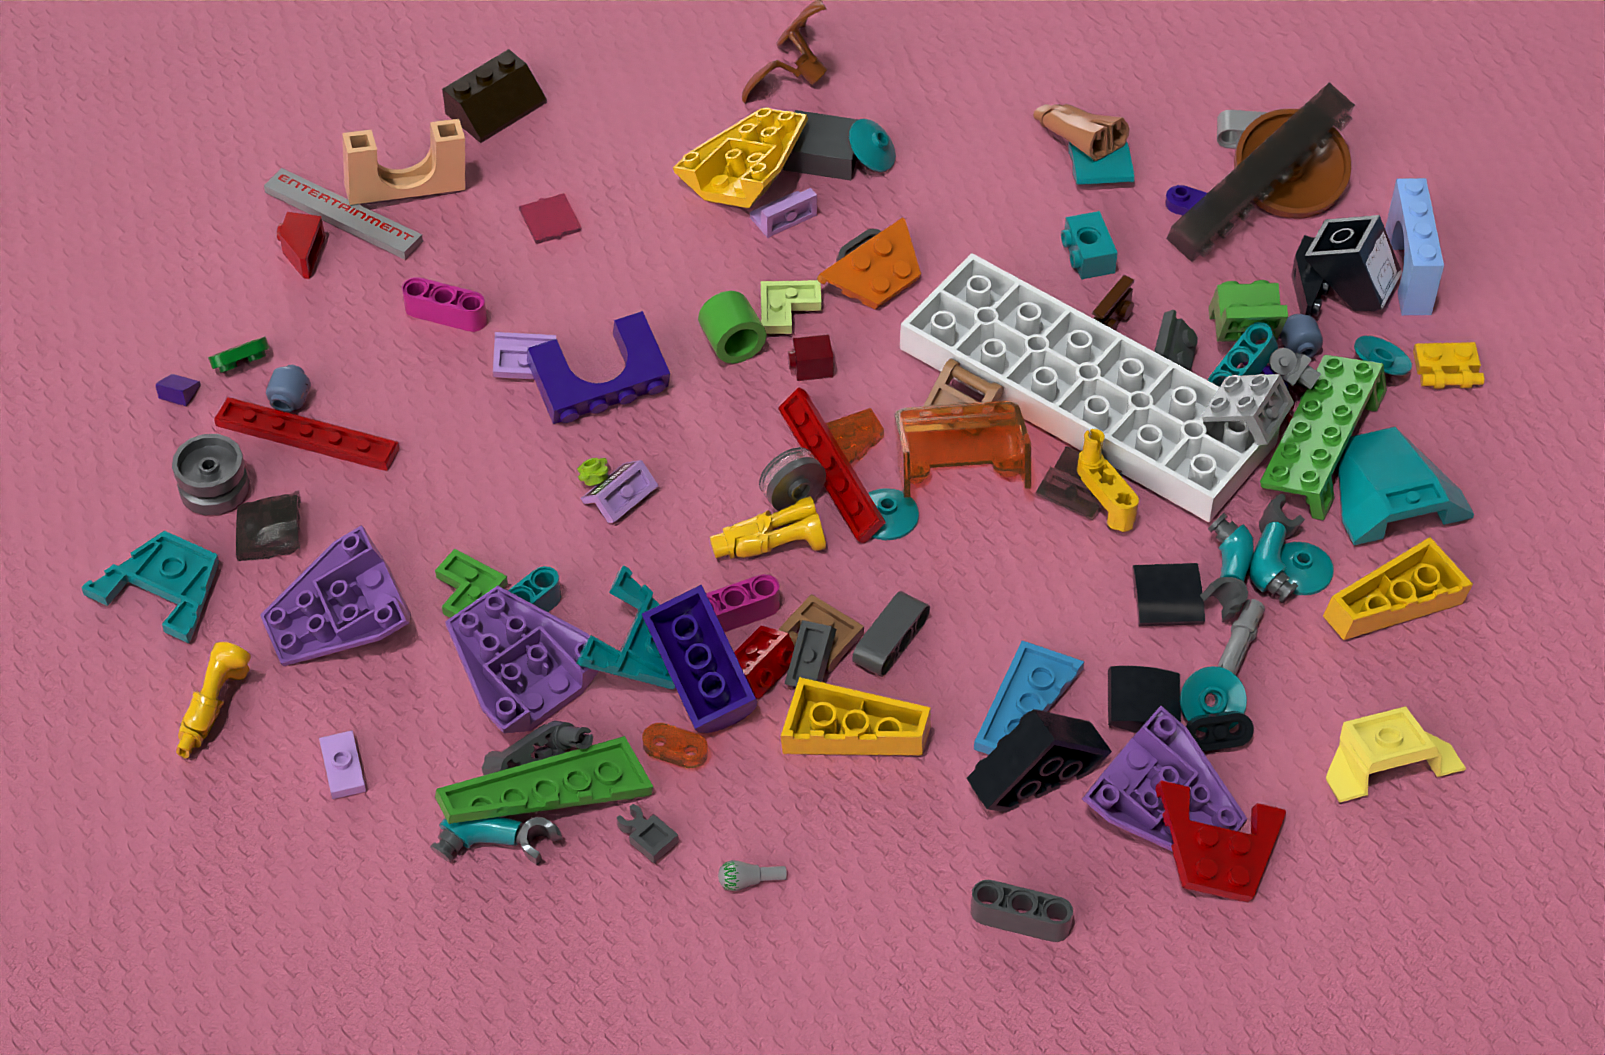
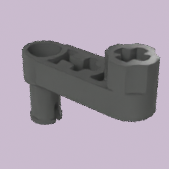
[481,721,593,775]

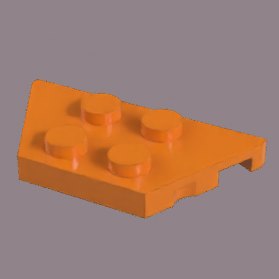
[817,217,921,310]

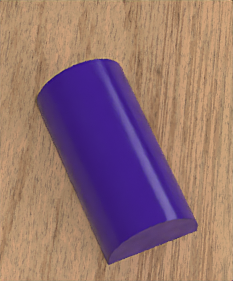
[642,584,758,733]

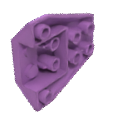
[260,525,411,666]
[445,586,599,733]
[1082,706,1247,852]

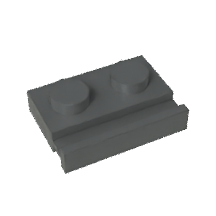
[1155,310,1198,371]

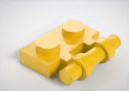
[1413,342,1484,389]

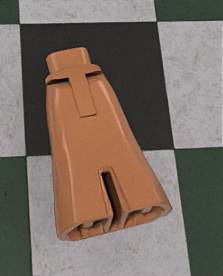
[1033,104,1130,161]

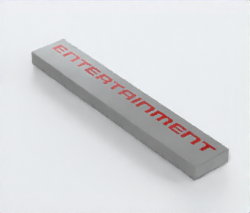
[264,168,423,259]

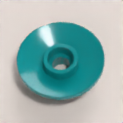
[849,119,896,172]
[1354,336,1412,375]
[868,488,919,540]
[1281,542,1334,595]
[1180,666,1247,733]

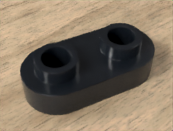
[1186,711,1254,751]

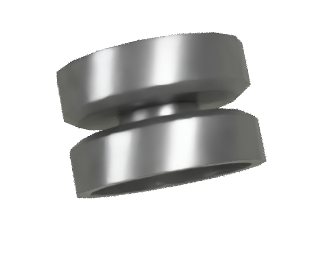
[172,434,249,515]

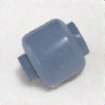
[1280,314,1323,358]
[265,365,311,412]

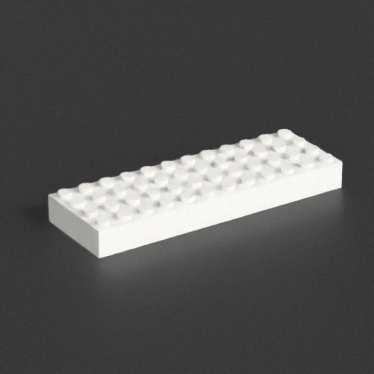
[900,253,1280,522]

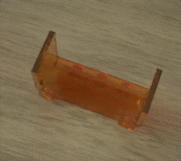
[894,401,1031,497]

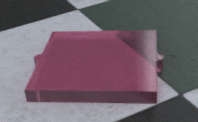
[519,193,582,244]

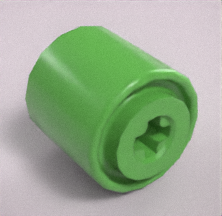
[698,291,767,364]

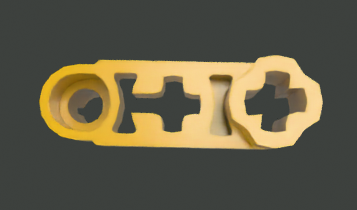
[1077,429,1139,532]

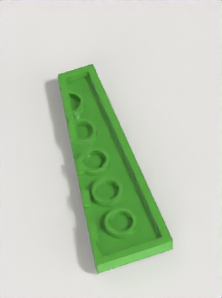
[435,736,653,824]

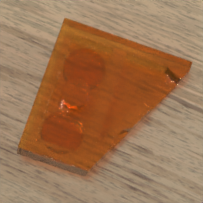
[826,408,884,464]

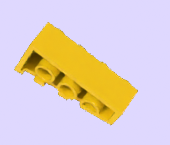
[781,677,931,755]

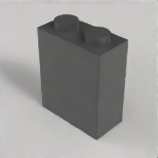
[783,110,859,181]

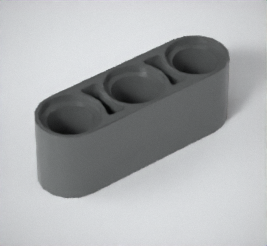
[852,591,930,677]
[970,880,1073,942]

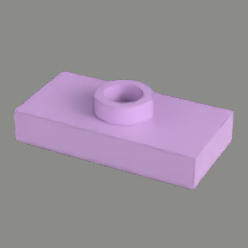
[319,730,366,799]

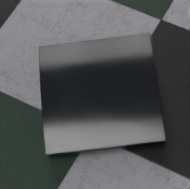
[1132,563,1205,626]
[1108,666,1181,733]

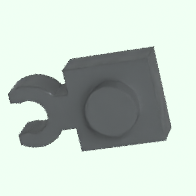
[617,804,679,863]

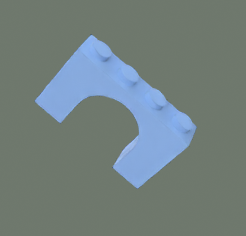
[1385,178,1444,316]

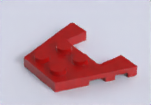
[1156,780,1286,903]

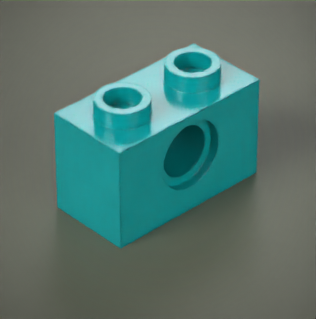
[1061,211,1118,280]

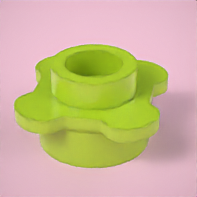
[577,458,608,486]

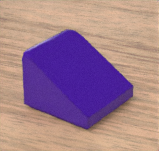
[155,374,200,406]

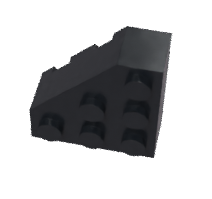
[966,709,1112,813]

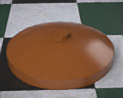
[1234,109,1351,219]

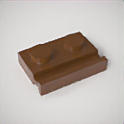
[1092,275,1134,331]

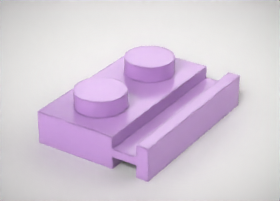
[493,332,556,379]

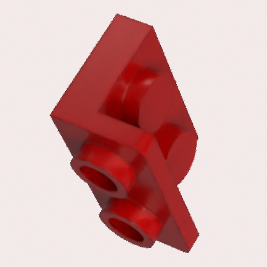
[734,625,795,699]

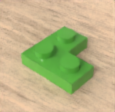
[435,549,508,618]

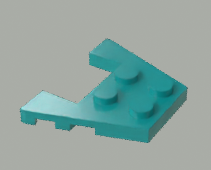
[81,531,219,643]
[576,565,675,690]

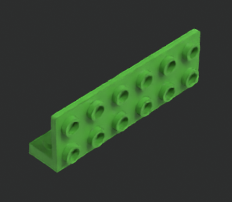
[1260,355,1387,520]

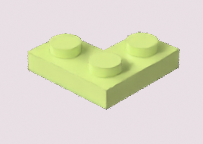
[761,280,821,334]

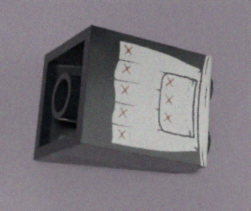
[1304,215,1402,311]

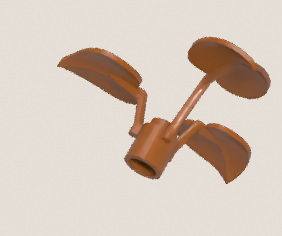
[742,0,828,104]

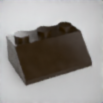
[442,49,547,143]

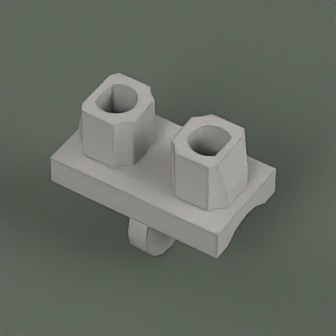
[1269,348,1321,389]

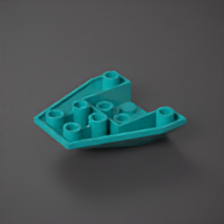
[1337,427,1474,545]

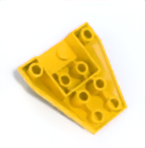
[673,107,808,208]

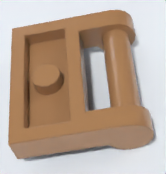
[923,358,1004,436]
[779,594,864,672]

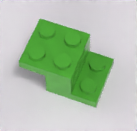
[1208,280,1288,342]

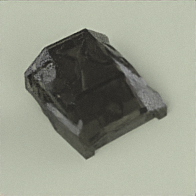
[236,490,301,561]

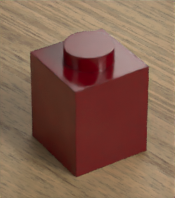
[788,334,834,381]

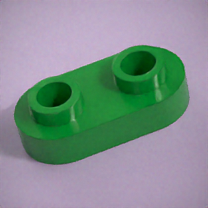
[208,336,270,373]

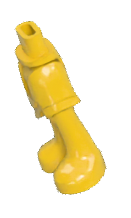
[709,496,826,559]
[176,642,251,758]

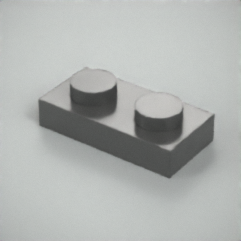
[785,620,837,688]

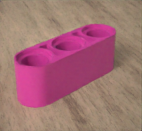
[402,277,487,332]
[706,574,780,632]

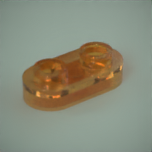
[642,723,708,768]

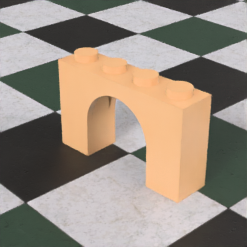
[342,119,465,205]

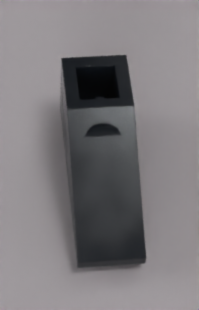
[1291,235,1330,317]

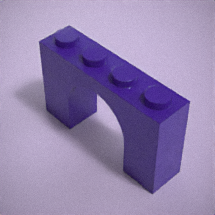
[527,311,670,424]

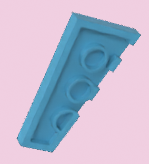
[974,640,1084,755]

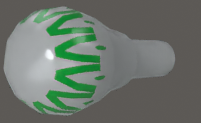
[718,860,787,891]

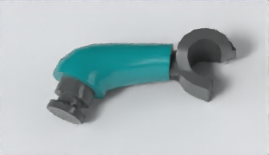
[1249,494,1305,603]
[1200,513,1254,623]
[430,817,562,865]

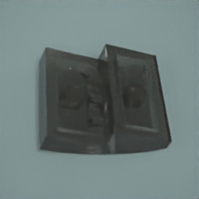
[1036,446,1123,520]

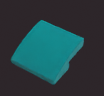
[1068,140,1135,185]

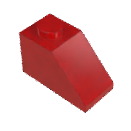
[277,212,325,279]

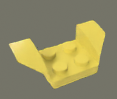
[1326,706,1466,803]

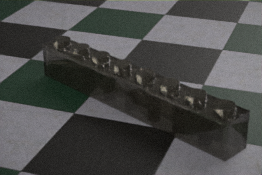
[1166,82,1355,262]

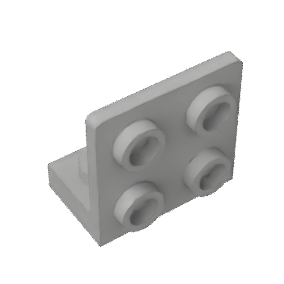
[1201,374,1294,445]

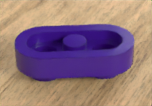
[1165,185,1223,223]

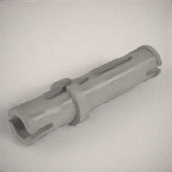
[1217,599,1265,675]

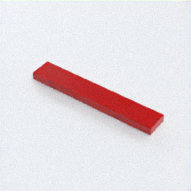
[778,387,886,544]
[214,397,400,471]

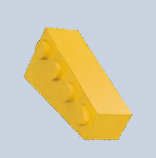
[1323,537,1473,640]

